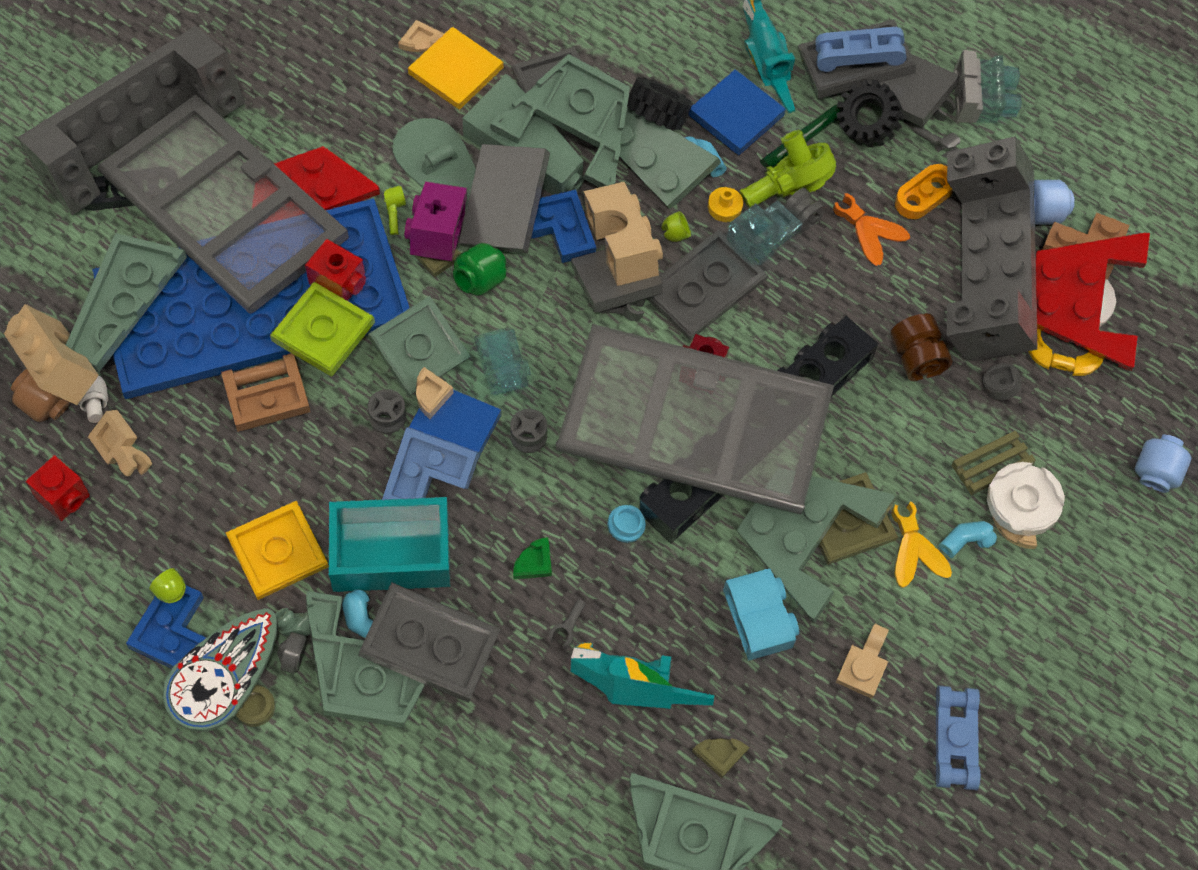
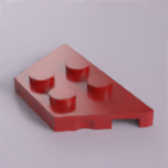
[253,146,380,228]

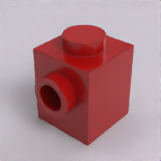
[305,239,366,301]
[25,455,90,522]

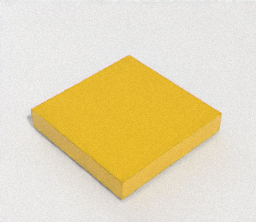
[408,27,504,110]
[226,501,329,600]

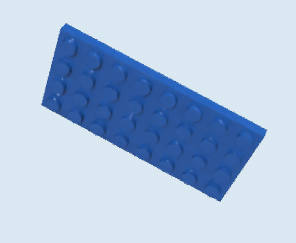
[92,198,409,400]

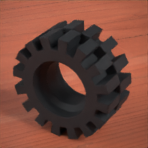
[627,77,693,130]
[837,79,903,147]

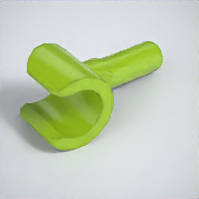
[384,186,406,235]

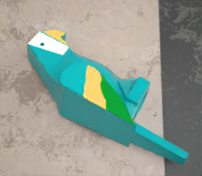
[743,0,796,113]
[570,643,715,709]

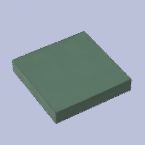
[368,296,471,396]

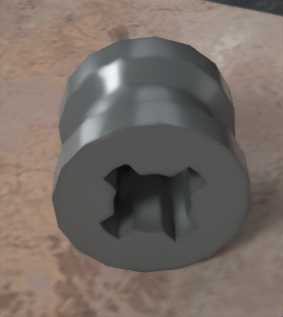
[781,188,826,233]
[368,389,406,434]
[510,409,547,453]

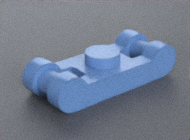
[815,27,906,72]
[936,686,980,790]

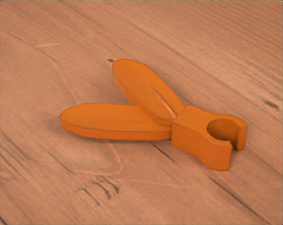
[833,193,910,266]

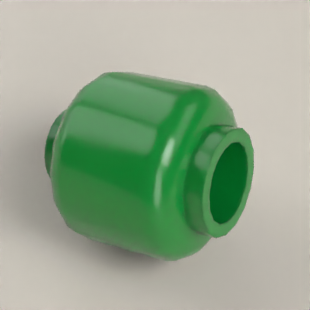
[453,243,507,296]

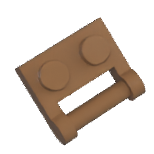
[221,353,310,432]

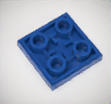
[689,69,786,155]
[401,390,501,459]

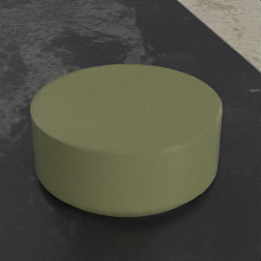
[236,685,275,727]

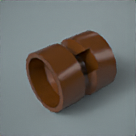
[890,313,953,381]

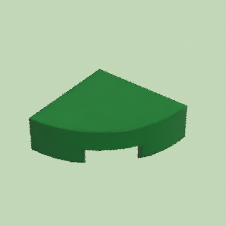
[513,537,552,580]

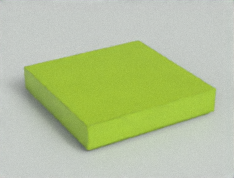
[270,282,375,377]

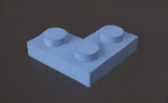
[382,427,480,500]

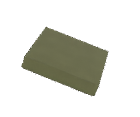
[818,472,898,565]

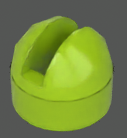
[661,211,691,242]
[149,568,185,603]

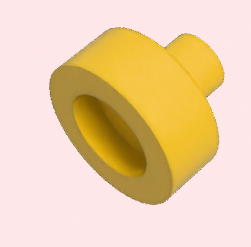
[708,187,743,222]

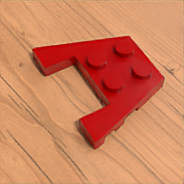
[1036,232,1150,371]

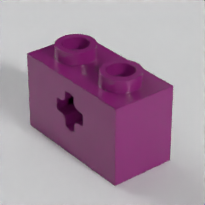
[404,181,467,261]

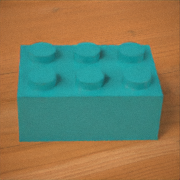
[329,497,450,592]

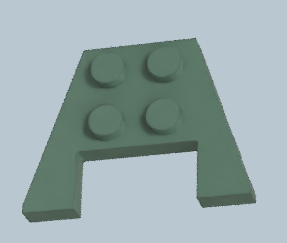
[490,54,630,187]
[737,469,895,623]
[305,591,426,728]

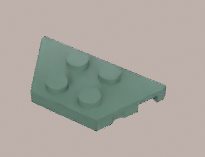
[629,773,783,870]

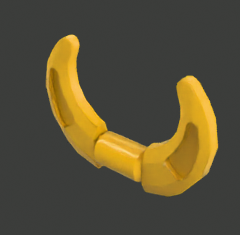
[1028,329,1104,376]

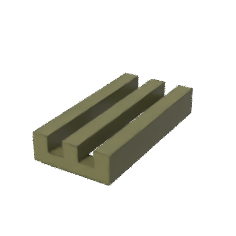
[951,430,1036,496]

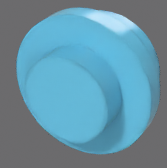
[607,505,646,543]

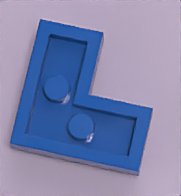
[531,190,596,263]
[126,585,206,669]

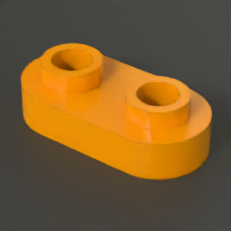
[895,164,953,219]

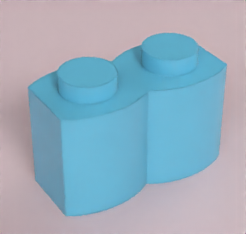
[723,568,799,661]

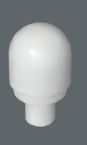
[78,376,108,423]

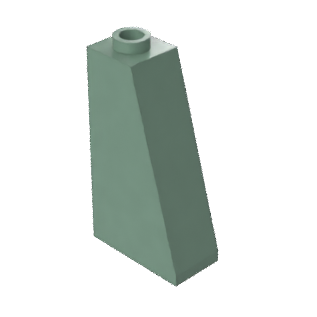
[462,74,584,195]

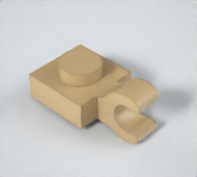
[88,410,152,476]
[836,623,889,699]

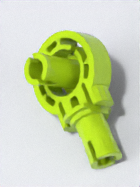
[739,130,836,210]

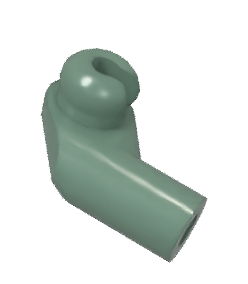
[275,608,311,636]

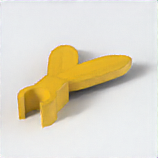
[891,501,952,588]

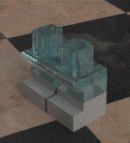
[953,50,1022,123]

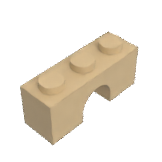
[584,182,663,286]
[4,304,99,405]

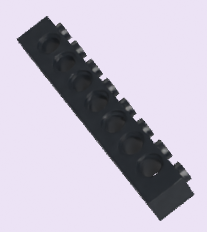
[639,316,879,544]

